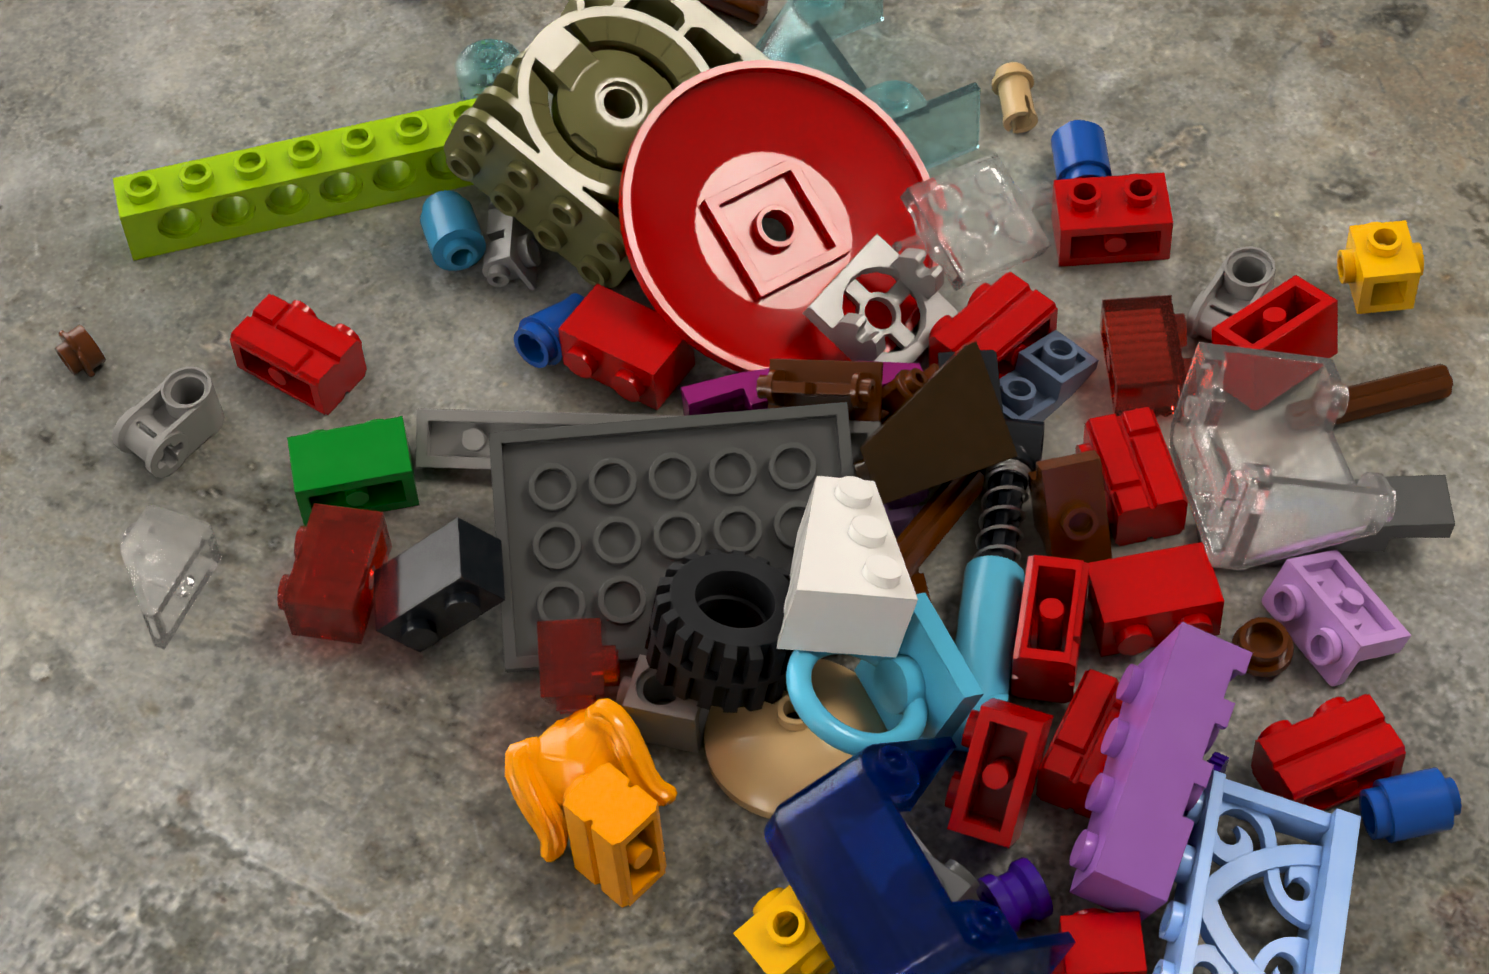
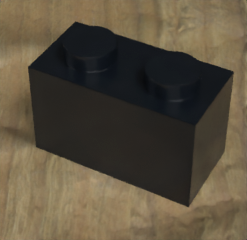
[374,517,505,652]

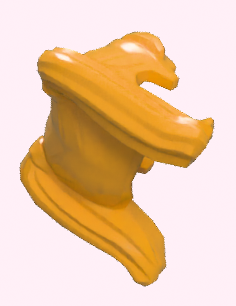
[505,698,677,862]

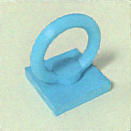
[786,593,984,771]

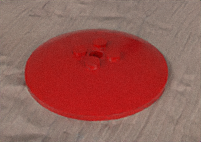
[618,60,942,373]

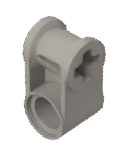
[1184,246,1276,340]
[112,366,225,478]

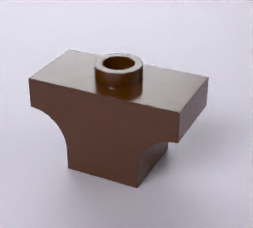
[1028,450,1112,563]

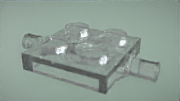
[892,152,1053,291]

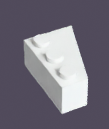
[776,476,918,658]

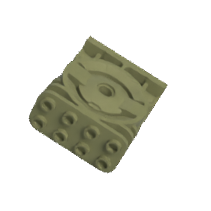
[444,0,771,288]

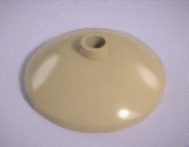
[704,659,888,822]

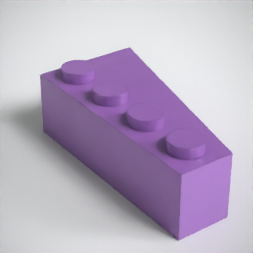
[1069,622,1252,922]

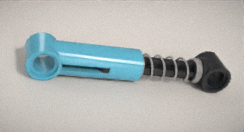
[943,418,1045,752]

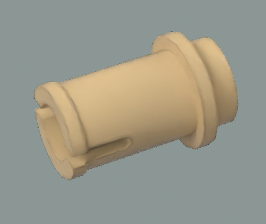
[991,62,1038,134]

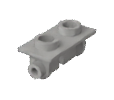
[482,200,542,290]

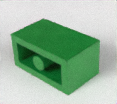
[287,416,420,527]

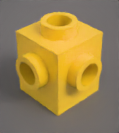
[1337,220,1424,314]
[733,881,848,974]

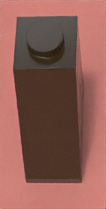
[853,340,1018,504]

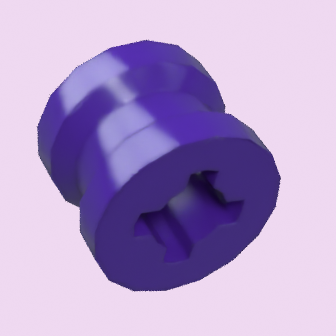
[976,857,1053,937]

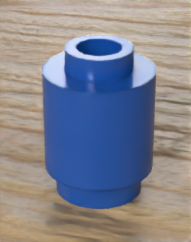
[1051,120,1112,180]
[1359,767,1462,843]

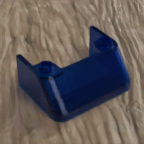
[764,737,1076,974]

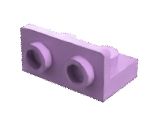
[1262,549,1412,686]

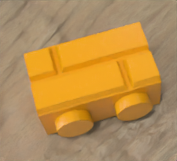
[563,762,667,908]

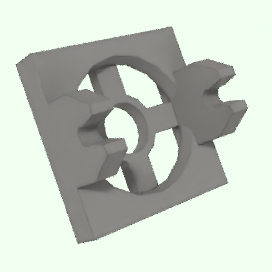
[802,234,958,363]

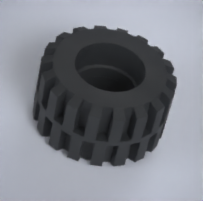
[645,549,794,713]

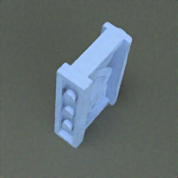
[1152,770,1361,974]

